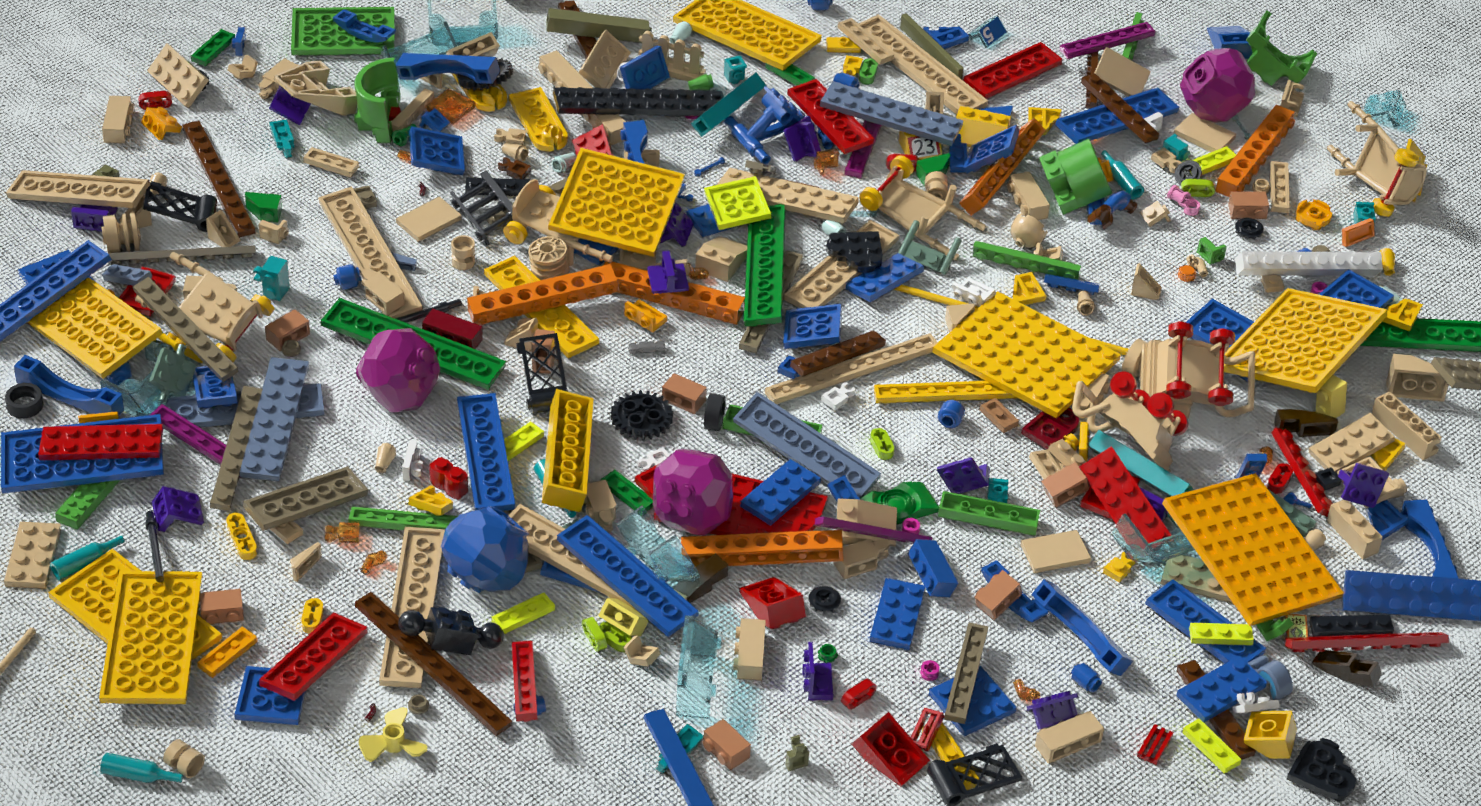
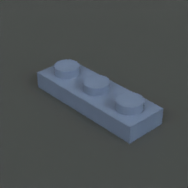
[102,264,153,286]

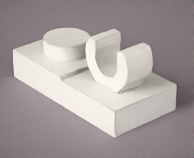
[402,439,423,482]
[1232,692,1280,714]

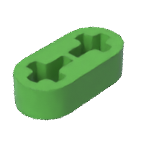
[859,58,878,85]

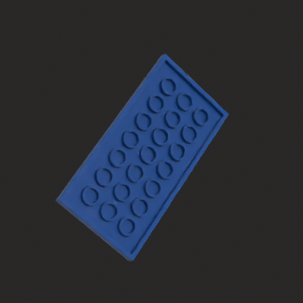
[1,414,164,494]

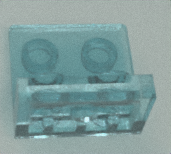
[1363,90,1407,127]

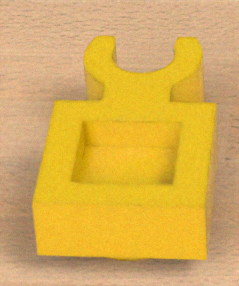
[843,55,863,77]
[1103,551,1136,583]

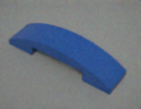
[333,9,396,42]
[981,560,1049,622]

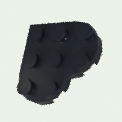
[826,231,883,273]
[1286,738,1357,802]

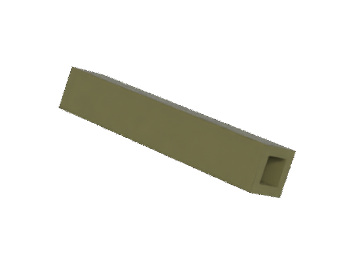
[546,8,652,43]

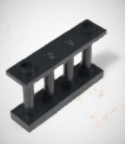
[450,170,513,246]

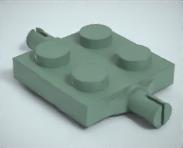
[149,344,197,404]

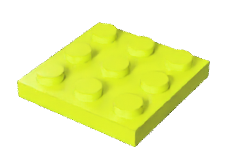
[704,176,771,230]

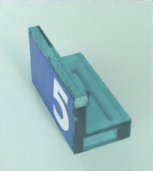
[968,15,1007,48]

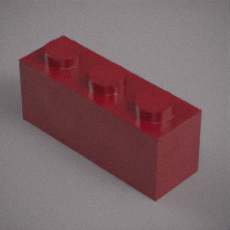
[422,309,483,349]

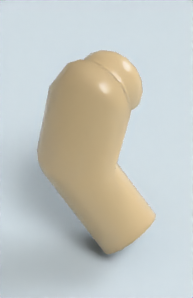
[1186,254,1208,277]

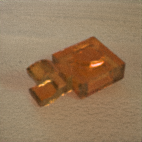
[325,522,359,543]

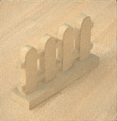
[639,31,706,81]

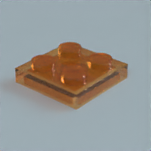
[426,88,476,124]

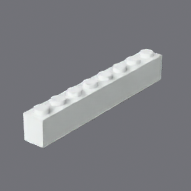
[1235,251,1383,276]

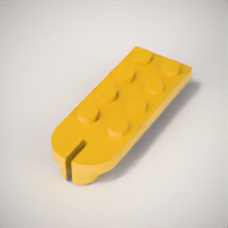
[451,73,507,112]
[508,87,568,152]

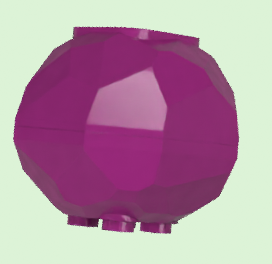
[1180,48,1255,122]
[356,328,440,412]
[653,449,733,536]

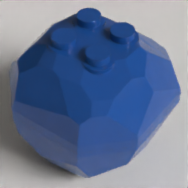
[441,506,529,593]

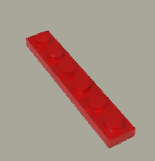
[1271,427,1333,517]
[512,641,538,722]

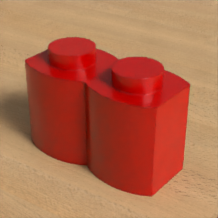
[429,457,469,500]

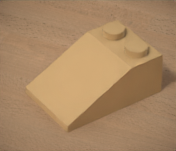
[695,236,747,282]
[1386,354,1449,402]
[837,499,897,547]

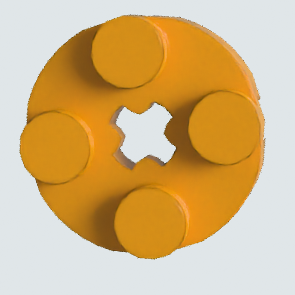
[1296,199,1332,230]

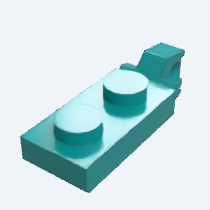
[269,119,294,158]
[656,724,704,774]

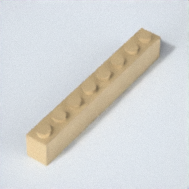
[538,50,625,146]

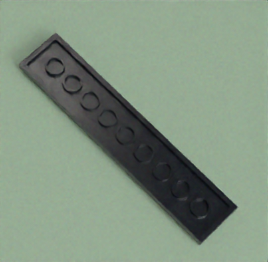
[553,87,724,116]

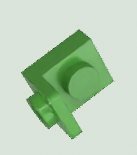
[1197,237,1227,265]
[1256,618,1294,641]

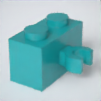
[253,255,290,301]

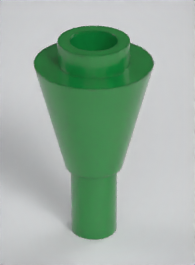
[391,124,417,147]

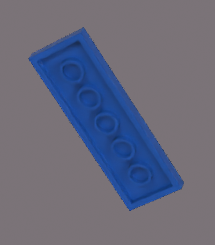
[1146,579,1266,664]

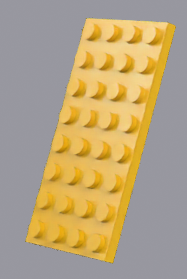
[673,0,822,71]
[26,277,163,379]
[48,548,222,660]
[99,571,203,704]

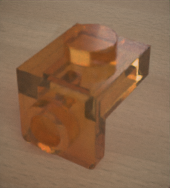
[814,149,839,176]

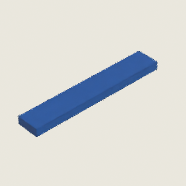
[643,708,714,806]

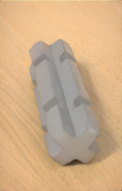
[628,340,665,354]

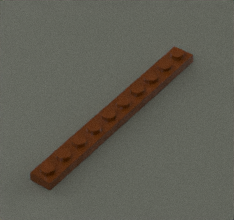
[182,120,256,238]
[355,592,512,736]

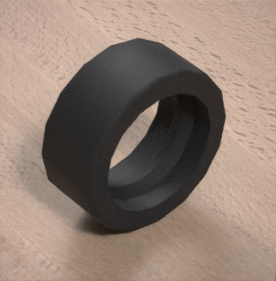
[5,383,44,419]
[704,393,726,431]

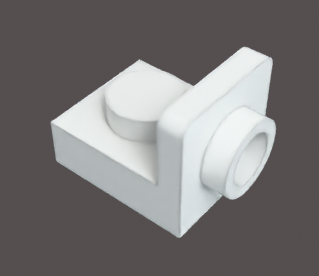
[1144,112,1163,131]

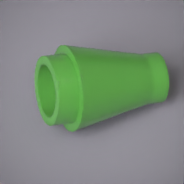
[688,74,714,90]

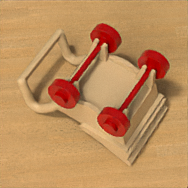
[1140,321,1255,417]
[1072,371,1189,472]

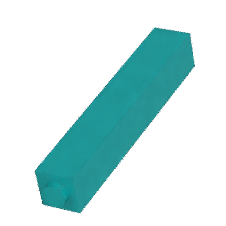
[691,72,767,137]
[1088,430,1194,497]

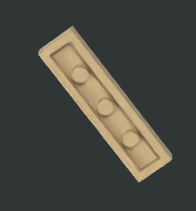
[838,18,894,65]
[1270,161,1290,213]

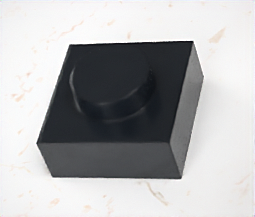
[1315,467,1342,490]

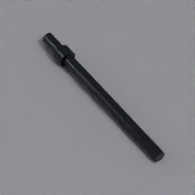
[395,299,462,323]
[145,511,164,583]

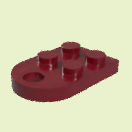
[1021,407,1079,450]

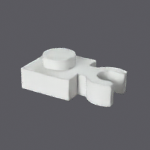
[821,382,855,411]
[637,447,670,472]

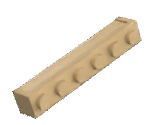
[392,88,435,132]

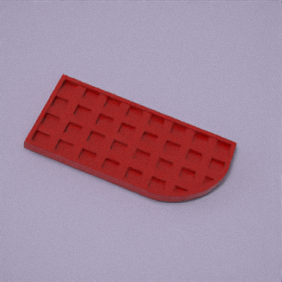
[653,474,828,535]

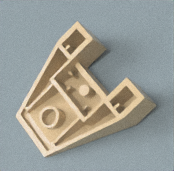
[273,61,357,116]

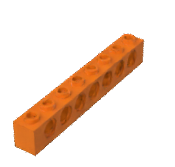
[1215,105,1295,197]
[959,118,1046,216]
[603,261,745,325]
[467,264,617,325]
[681,530,844,568]

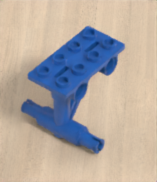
[724,86,818,164]

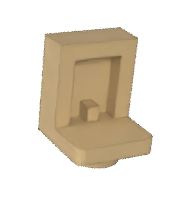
[228,55,258,79]
[1140,201,1171,227]
[258,220,289,244]
[1034,242,1063,261]
[624,636,661,667]

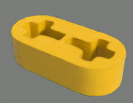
[301,598,324,634]

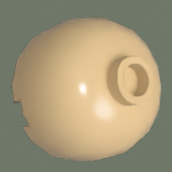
[1010,213,1048,248]

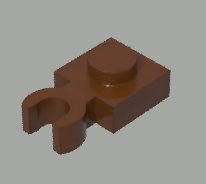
[498,157,531,179]

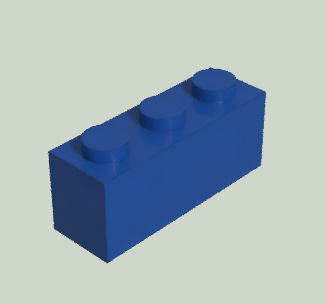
[908,539,958,598]

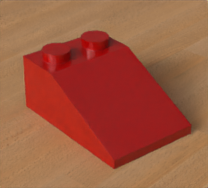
[739,577,806,629]
[851,712,930,787]

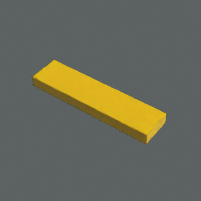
[922,722,979,790]

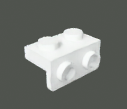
[952,278,996,307]

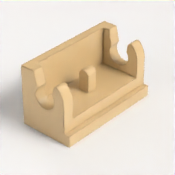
[1280,80,1304,117]

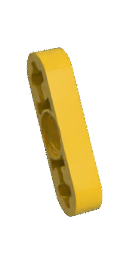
[226,513,257,560]

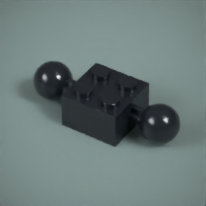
[398,607,504,655]

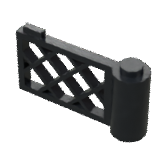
[143,181,217,232]
[516,333,568,413]
[927,743,1022,806]

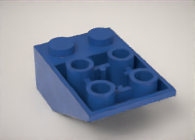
[1207,26,1252,59]

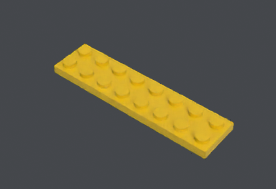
[484,255,599,359]

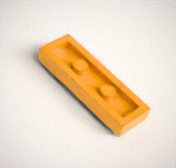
[197,626,258,678]

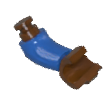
[1087,190,1138,230]

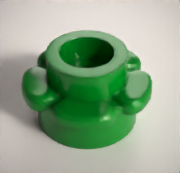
[818,644,838,663]

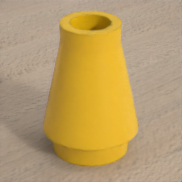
[1379,248,1396,276]

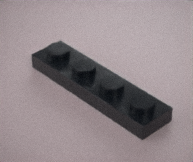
[465,177,531,196]
[1309,614,1394,637]

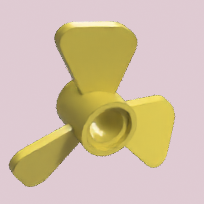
[359,707,428,762]

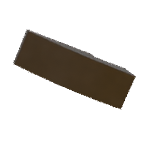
[1274,409,1338,438]
[673,554,729,603]
[1312,650,1382,688]

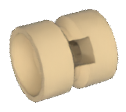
[925,171,948,201]
[451,235,475,270]
[163,739,205,778]

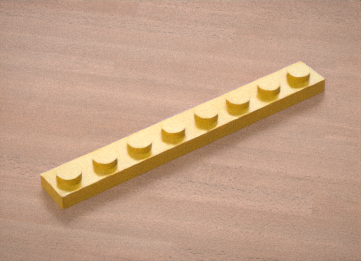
[874,381,1017,403]

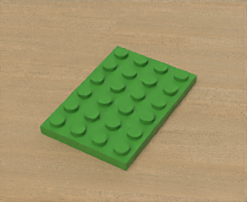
[291,7,395,56]

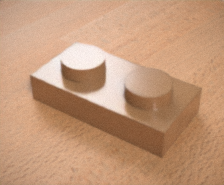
[980,398,1019,433]

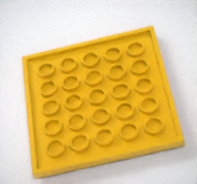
[548,148,685,257]

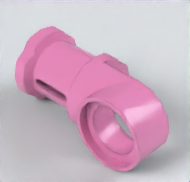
[1167,185,1200,216]

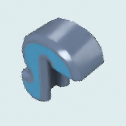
[1248,655,1293,700]

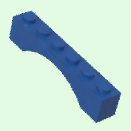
[396,53,500,84]
[620,120,648,164]
[14,355,124,416]
[1401,499,1459,579]
[1031,579,1134,676]

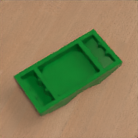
[860,482,939,525]

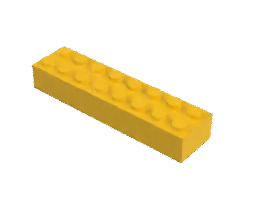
[542,389,594,512]

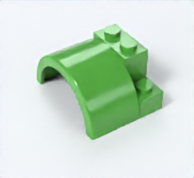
[1246,10,1317,86]
[354,58,401,143]
[1039,139,1112,215]

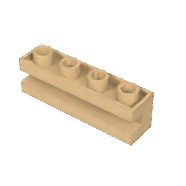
[1371,391,1442,460]

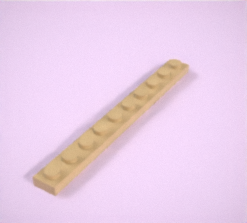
[765,333,938,404]

